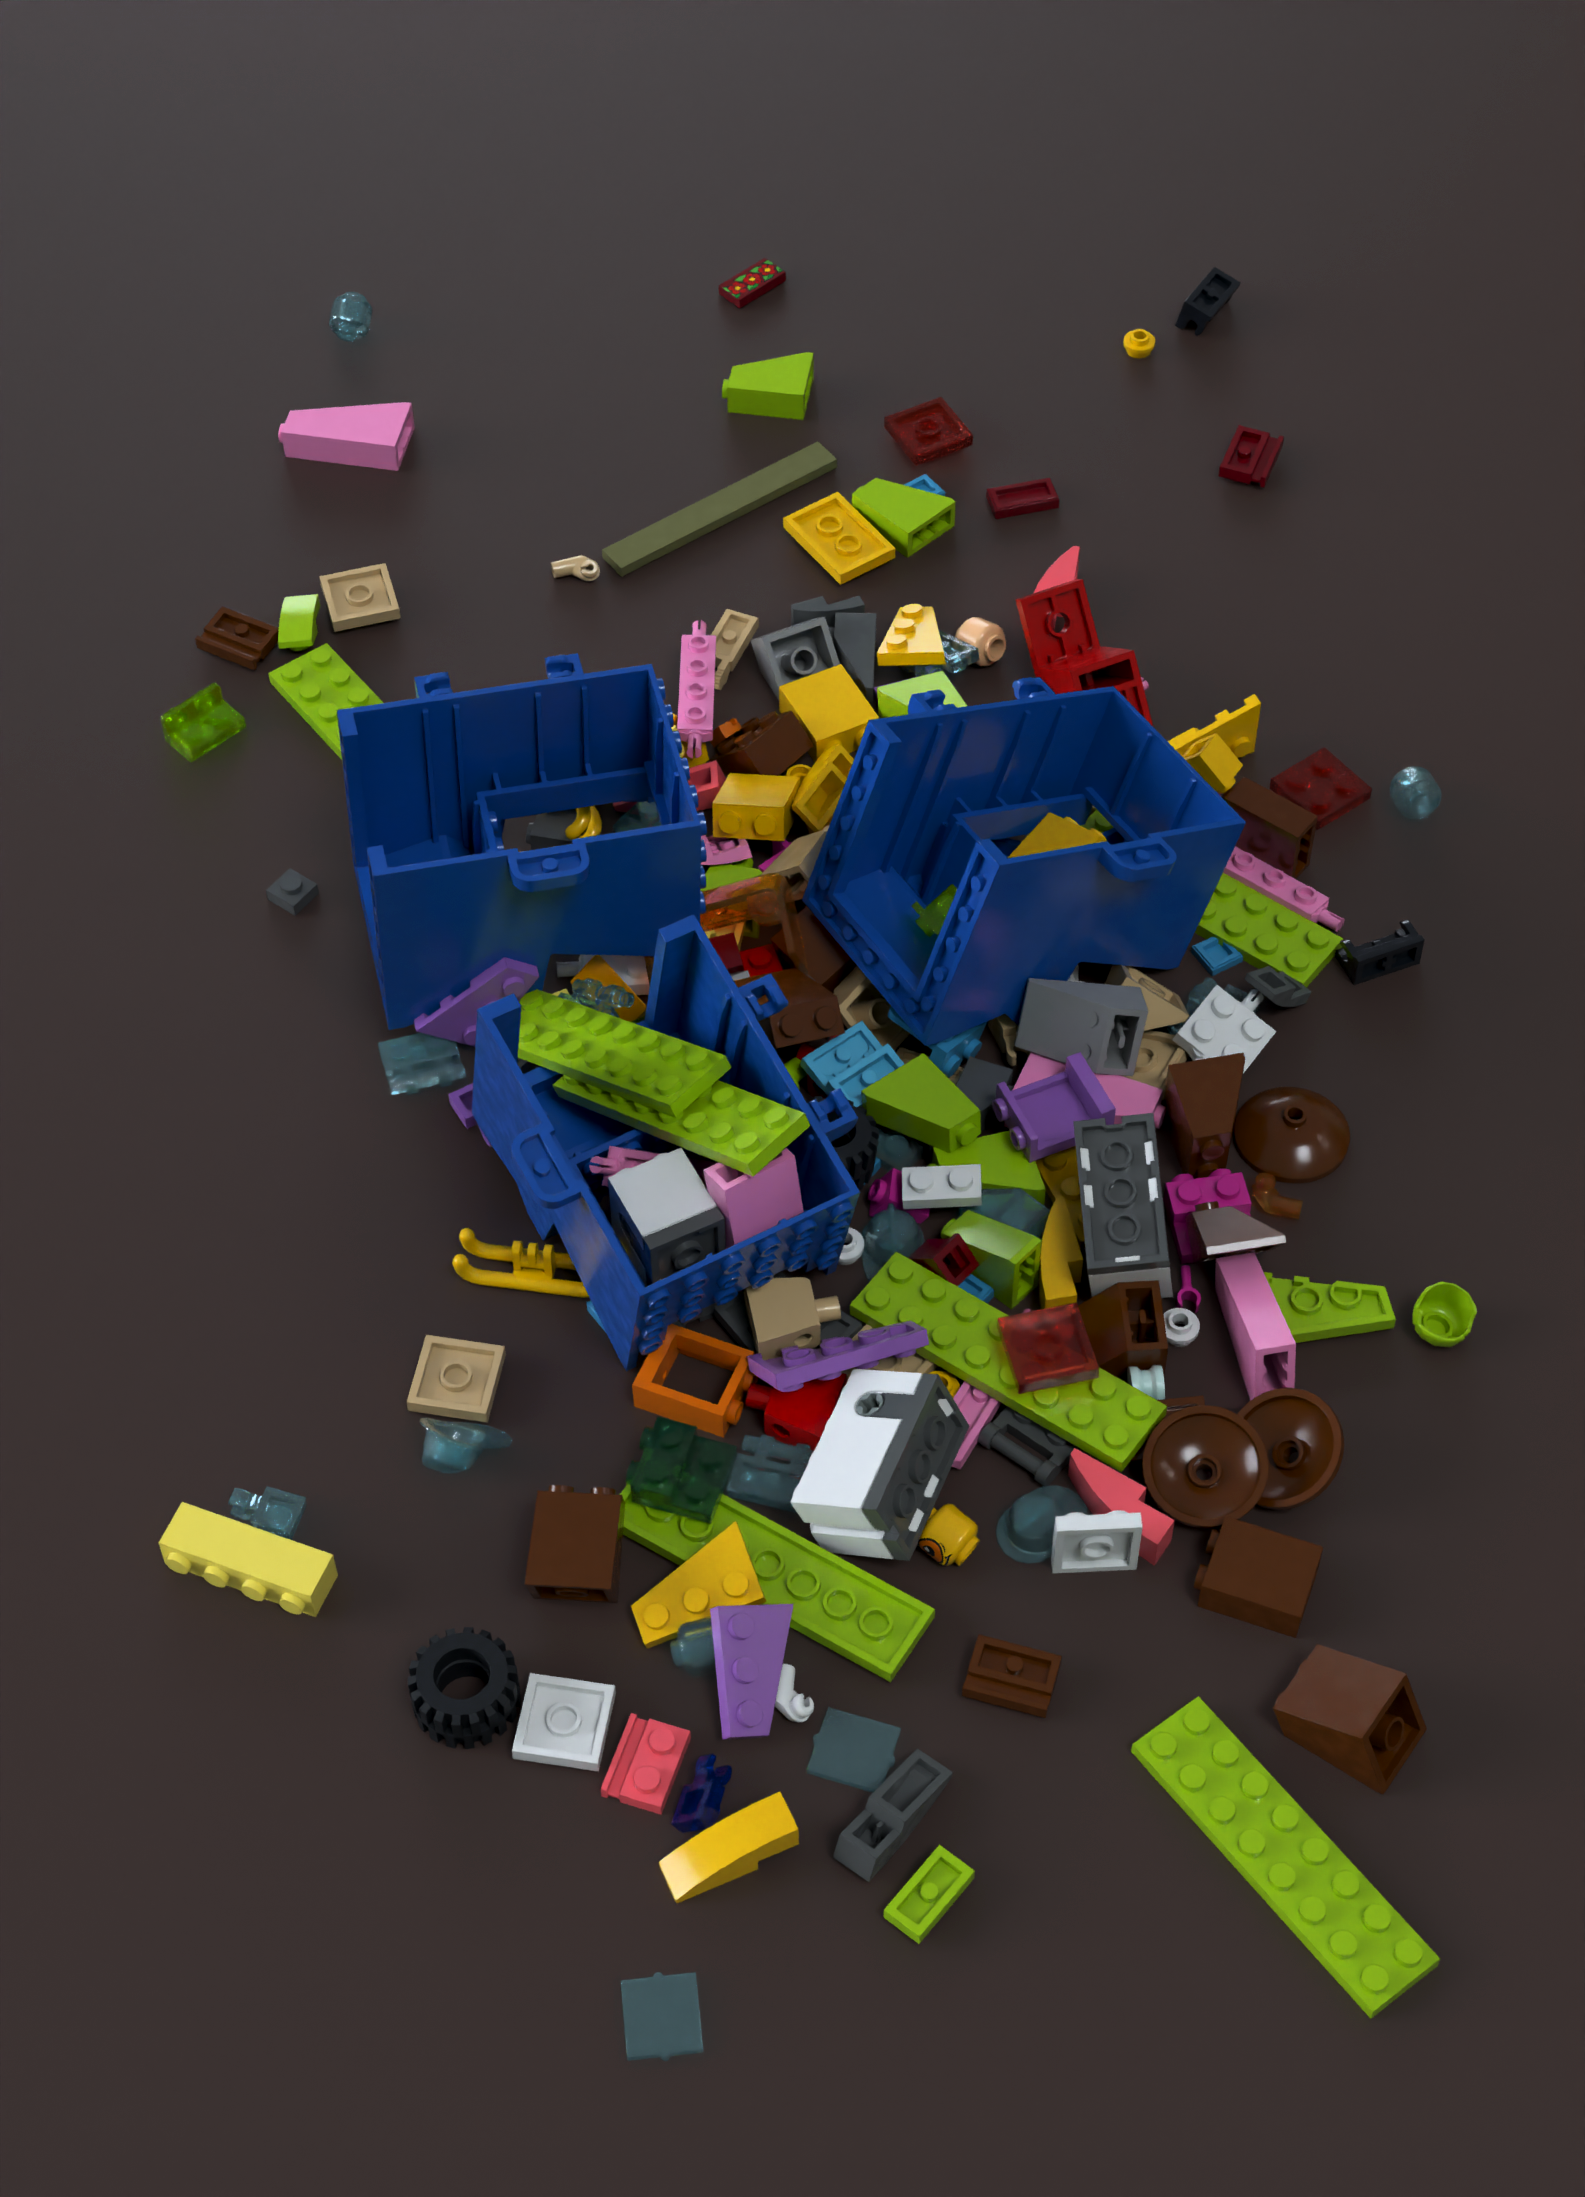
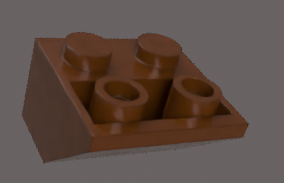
[708,711,814,776]
[1076,1280,1168,1377]

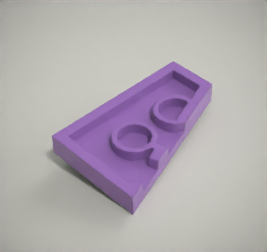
[414,957,539,1047]
[710,1604,794,1740]

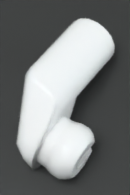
[775,1664,814,1723]

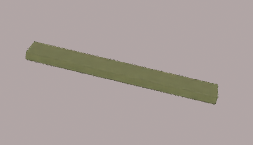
[602,441,837,577]

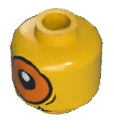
[918,1504,980,1566]

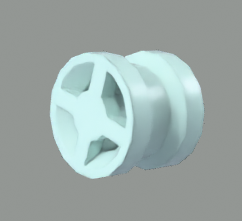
[1127,1365,1165,1400]

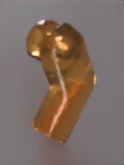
[1252,1173,1303,1220]

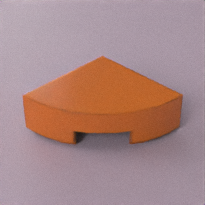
[710,718,741,747]

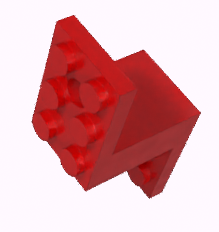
[1015,579,1153,726]

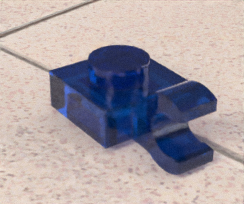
[671,1754,732,1833]

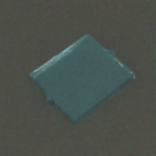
[807,1707,901,1793]
[621,1972,703,2061]

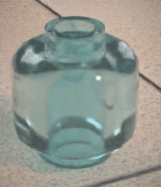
[329,292,373,342]
[1389,766,1442,819]
[671,1616,716,1678]

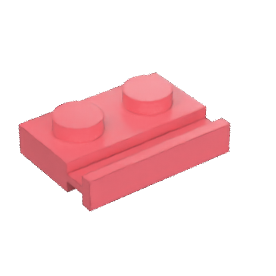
[601,1713,691,1815]

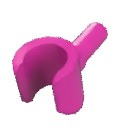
[1175,1265,1201,1313]

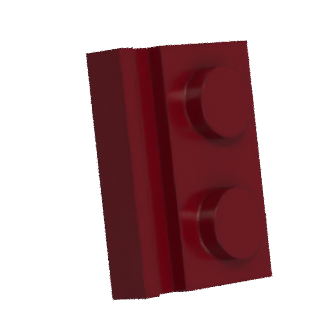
[1219,425,1284,488]

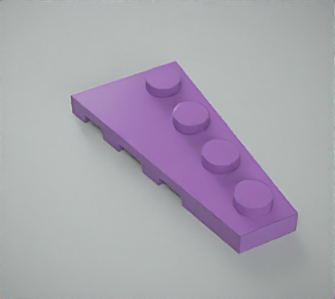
[747,1321,929,1392]

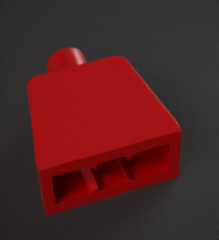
[746,1373,847,1455]

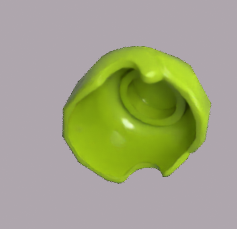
[1412,1281,1477,1348]

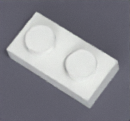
[902,1164,982,1209]

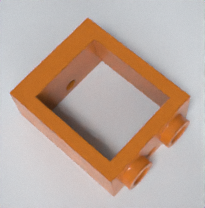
[632,1324,759,1438]

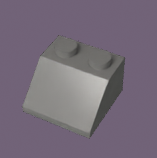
[750,617,840,700]

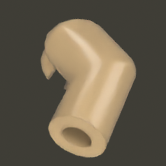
[550,555,600,581]

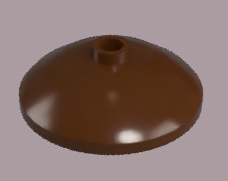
[1233,1087,1350,1184]
[1237,1388,1344,1510]
[1142,1405,1269,1529]

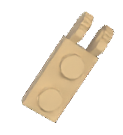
[711,609,759,690]

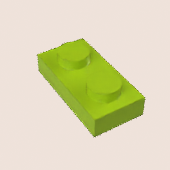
[884,1844,975,1944]

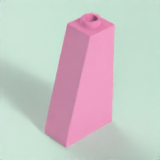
[278,402,415,471]
[1004,1052,1166,1129]
[1215,1252,1296,1401]

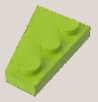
[1264,1272,1396,1343]

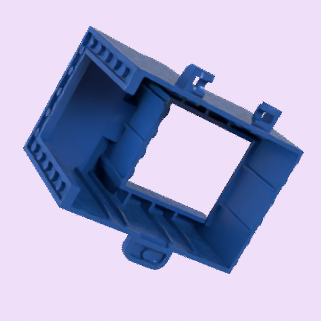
[337,653,707,1030]
[802,677,1246,1046]
[472,914,860,1372]

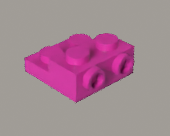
[1163,1168,1258,1264]

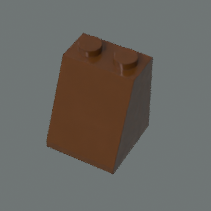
[734,968,845,1049]
[1163,1052,1245,1179]
[525,1485,625,1603]
[1273,1644,1427,1794]

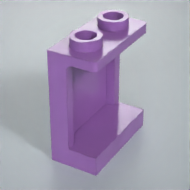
[992,1052,1116,1163]

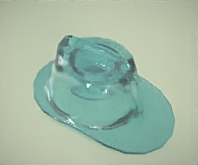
[862,1203,924,1281]
[419,1418,513,1473]
[996,1485,1088,1564]

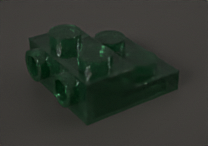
[626,1417,737,1524]

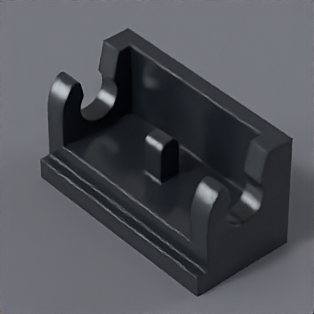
[1175,267,1241,336]
[1335,919,1425,985]

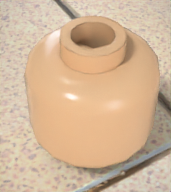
[955,617,1006,666]

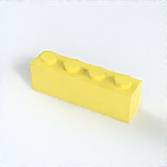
[159,1502,338,1617]

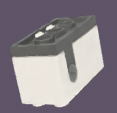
[1073,1113,1173,1298]
[608,1148,726,1328]
[790,1369,969,1561]

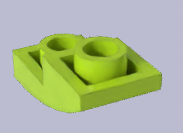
[278,594,321,651]

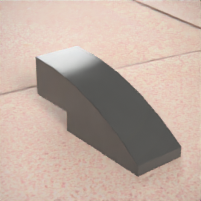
[833,1748,953,1882]

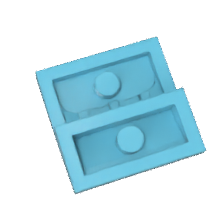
[800,1021,904,1107]

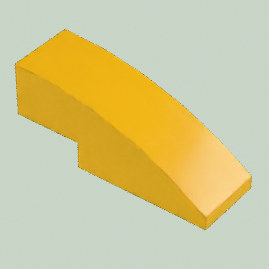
[791,743,854,833]
[1038,1196,1083,1322]
[659,1791,799,1904]

